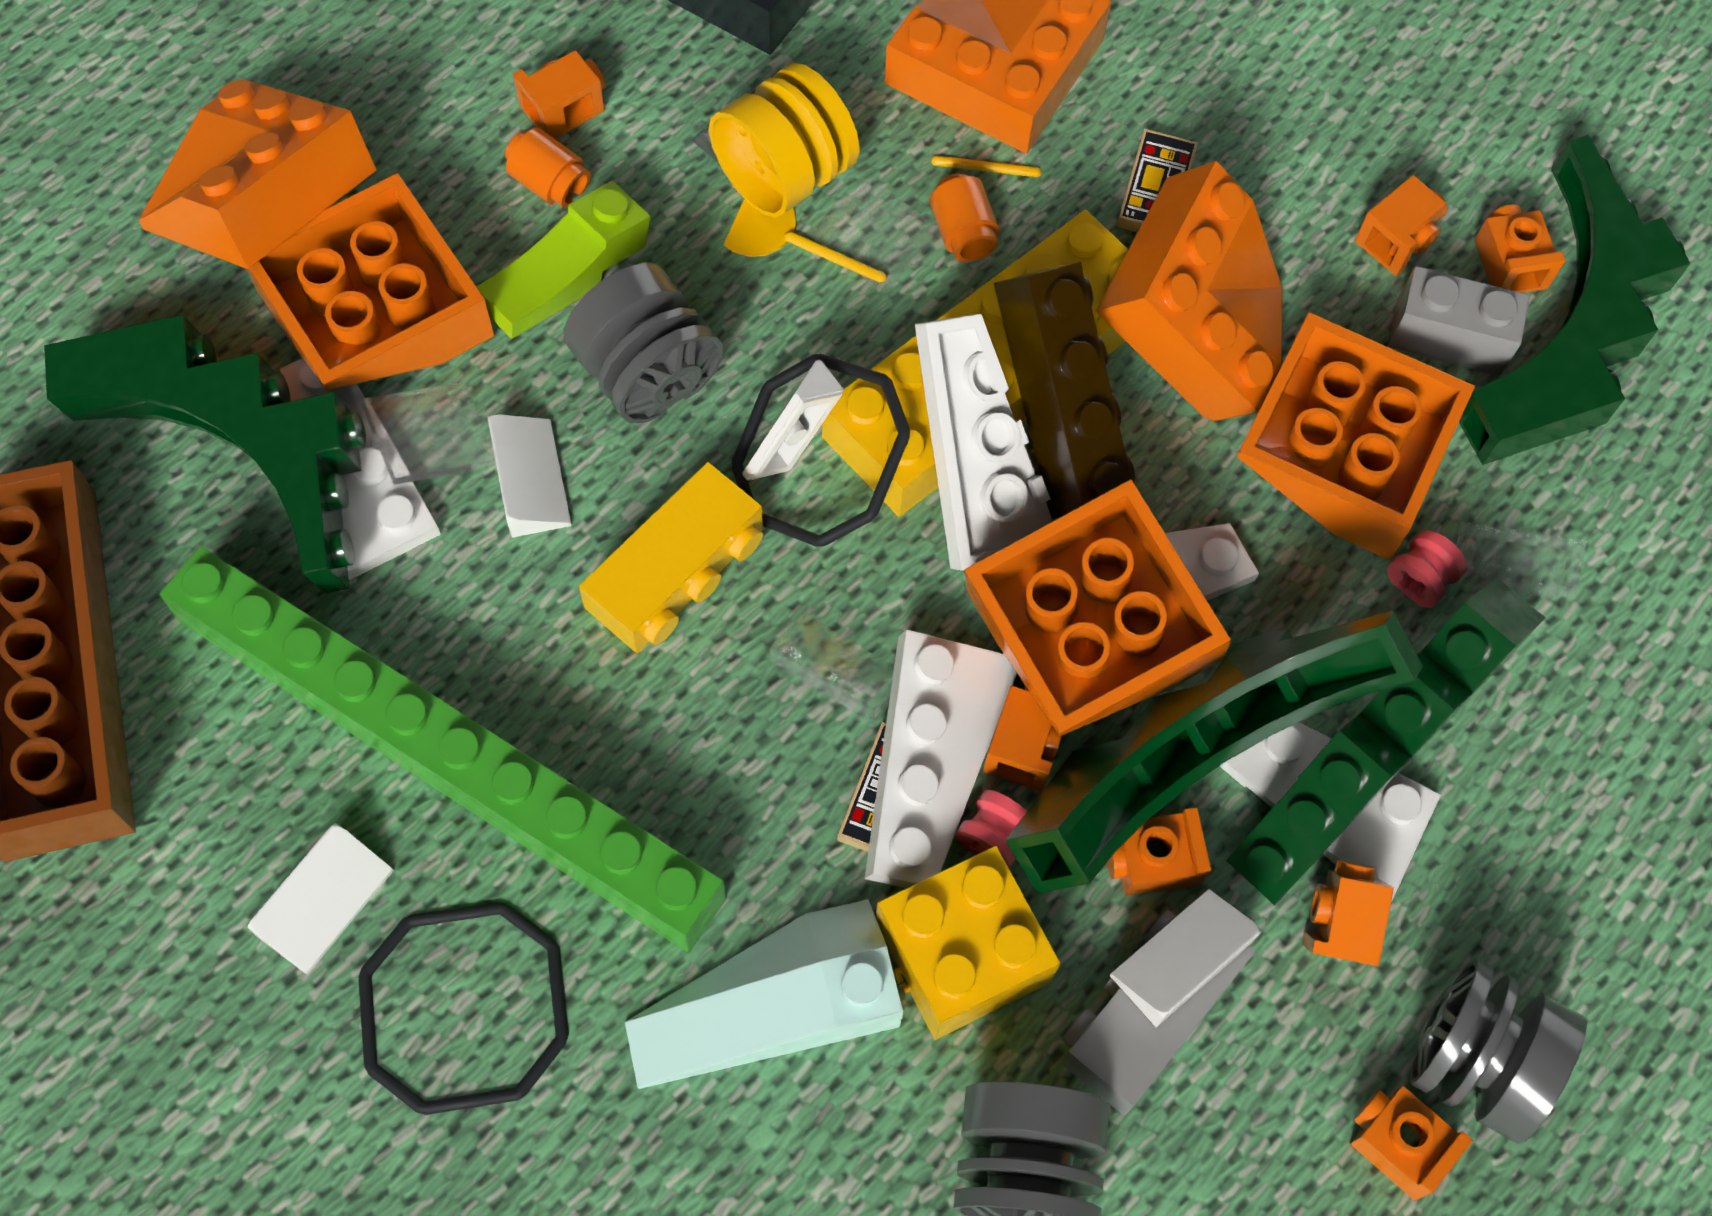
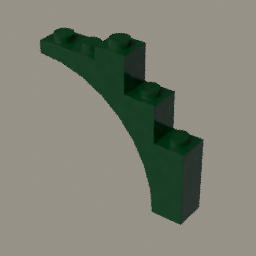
[1459,135,1690,465]
[44,315,366,593]
[1226,577,1546,906]
[1005,611,1423,893]

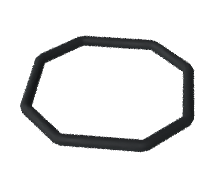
[731,353,910,547]
[358,902,569,1115]

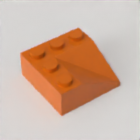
[884,0,1112,154]
[138,79,377,269]
[1096,161,1282,421]
[247,173,494,390]
[1237,312,1475,560]
[964,480,1231,736]

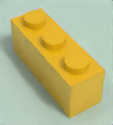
[579,462,763,654]

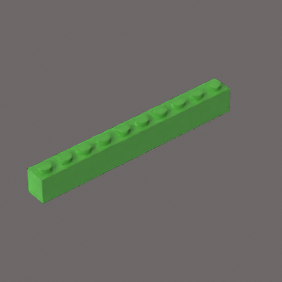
[159,546,726,953]

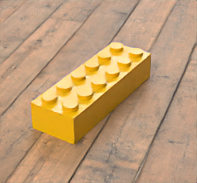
[822,209,1129,518]

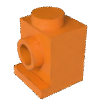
[513,50,606,139]
[1355,175,1447,277]
[1474,204,1566,293]
[983,686,1062,792]
[1106,807,1211,896]
[1302,860,1394,967]
[1350,1086,1473,1201]

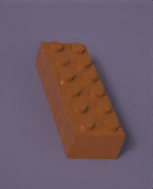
[0,460,136,862]

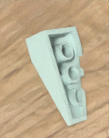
[625,899,903,1089]

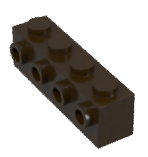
[994,261,1135,518]

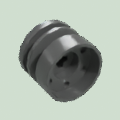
[564,262,724,423]
[1409,958,1587,1144]
[953,1081,1110,1216]

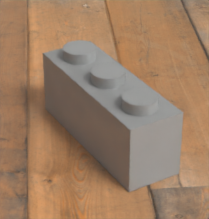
[1061,900,1256,1116]

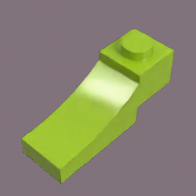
[476,180,650,339]

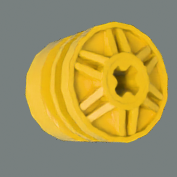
[709,63,860,218]

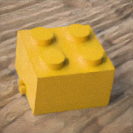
[876,846,1060,1040]

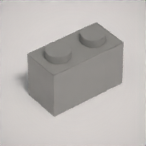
[1388,266,1530,376]

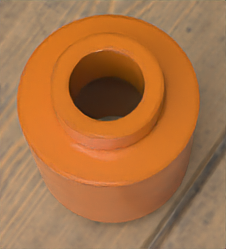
[505,127,591,209]
[929,174,999,262]

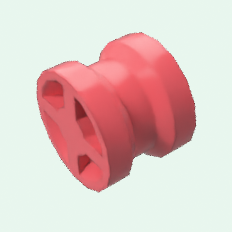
[1387,530,1467,608]
[955,790,1027,868]

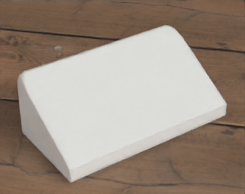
[742,360,844,480]
[487,414,572,538]
[248,823,394,975]
[1110,889,1262,1028]

